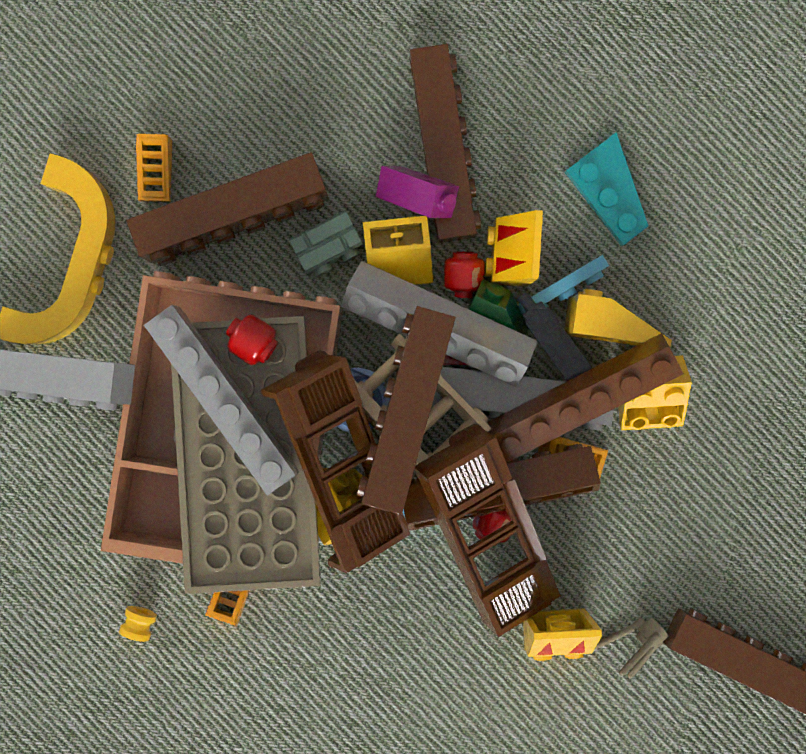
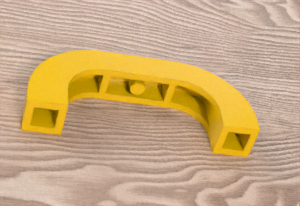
[0,153,115,345]

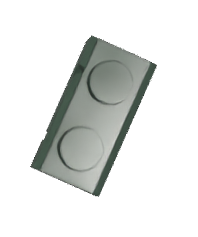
[289,210,364,277]

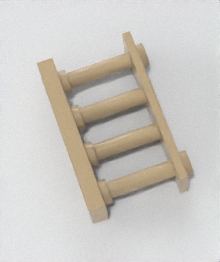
[354,334,491,465]

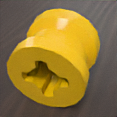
[119,606,157,642]

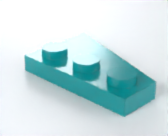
[565,132,649,247]

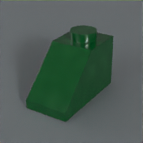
[468,279,528,335]

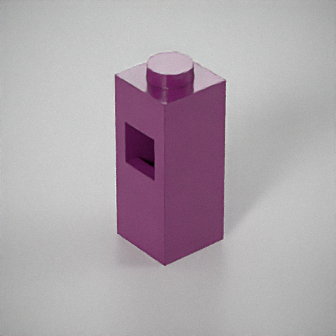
[375,166,459,218]

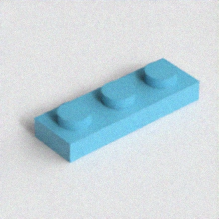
[518,255,609,314]

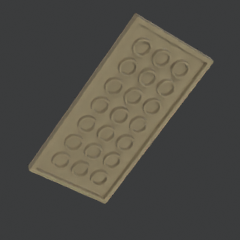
[171,316,321,594]

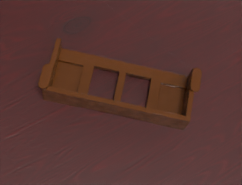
[260,350,410,574]
[415,424,561,637]

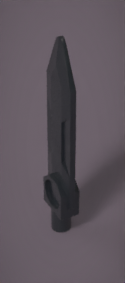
[517,292,592,381]

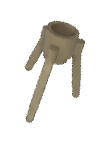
[594,617,669,678]

